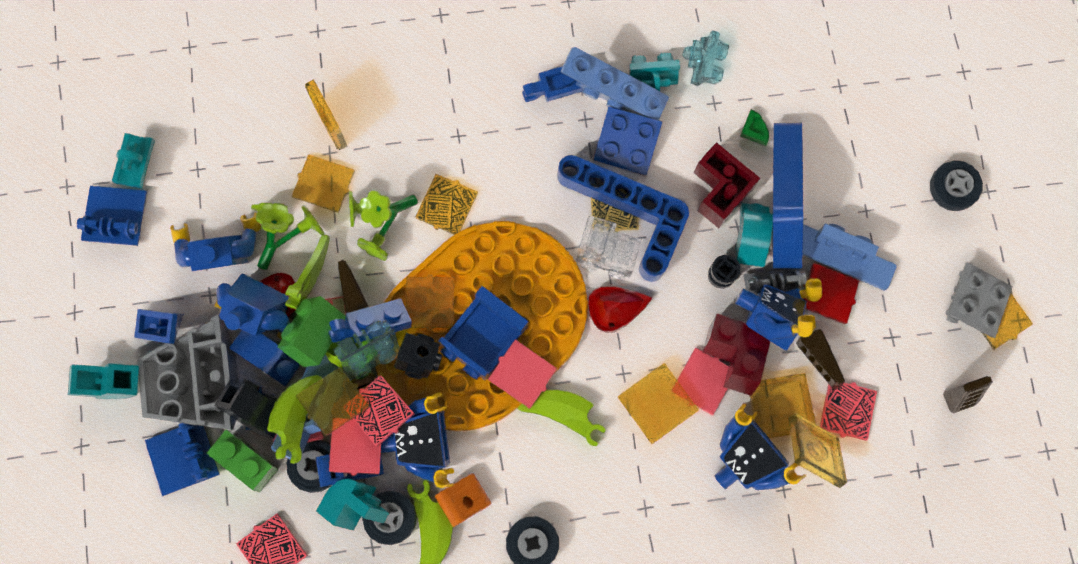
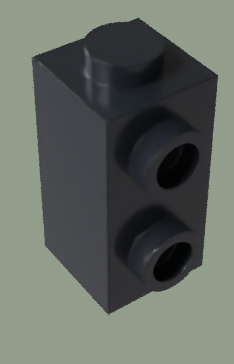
[214,379,278,439]

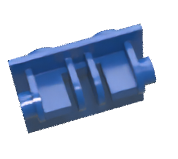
[593,106,663,176]
[77,186,147,246]
[145,423,220,496]

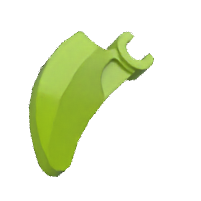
[285,234,330,309]
[267,375,323,464]
[518,390,606,446]
[407,480,453,564]

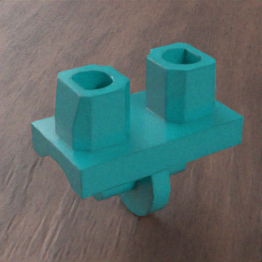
[629,53,680,91]
[112,133,155,188]

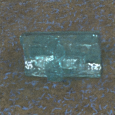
[682,30,729,86]

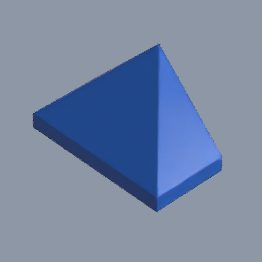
[134,309,184,344]

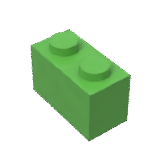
[278,296,345,367]
[207,429,279,492]

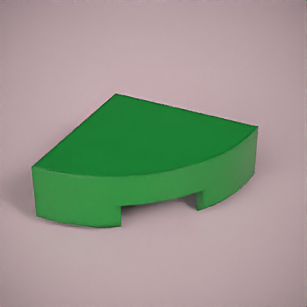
[740,109,769,146]

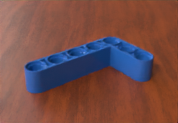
[773,122,803,269]
[557,155,689,282]

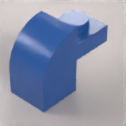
[229,330,300,386]

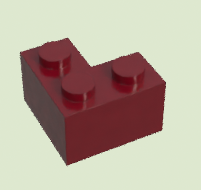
[694,142,761,229]
[702,314,770,396]

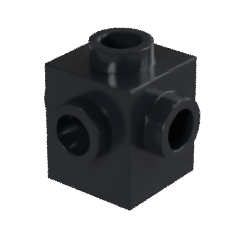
[394,333,442,379]

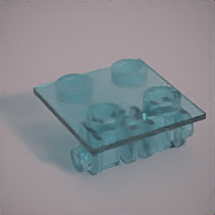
[333,320,399,381]

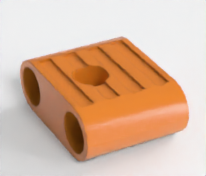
[434,473,492,527]

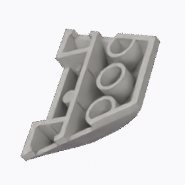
[137,314,238,430]

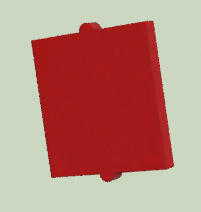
[803,263,859,324]

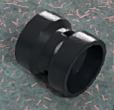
[708,255,740,289]

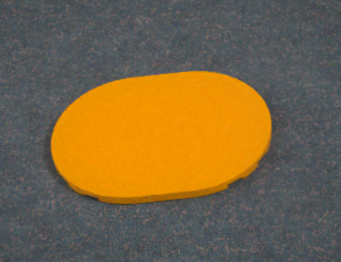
[374,221,588,431]

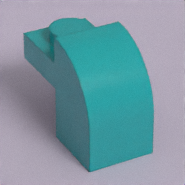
[735,203,773,267]
[67,363,139,399]
[316,479,389,531]

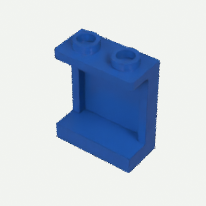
[438,286,528,381]

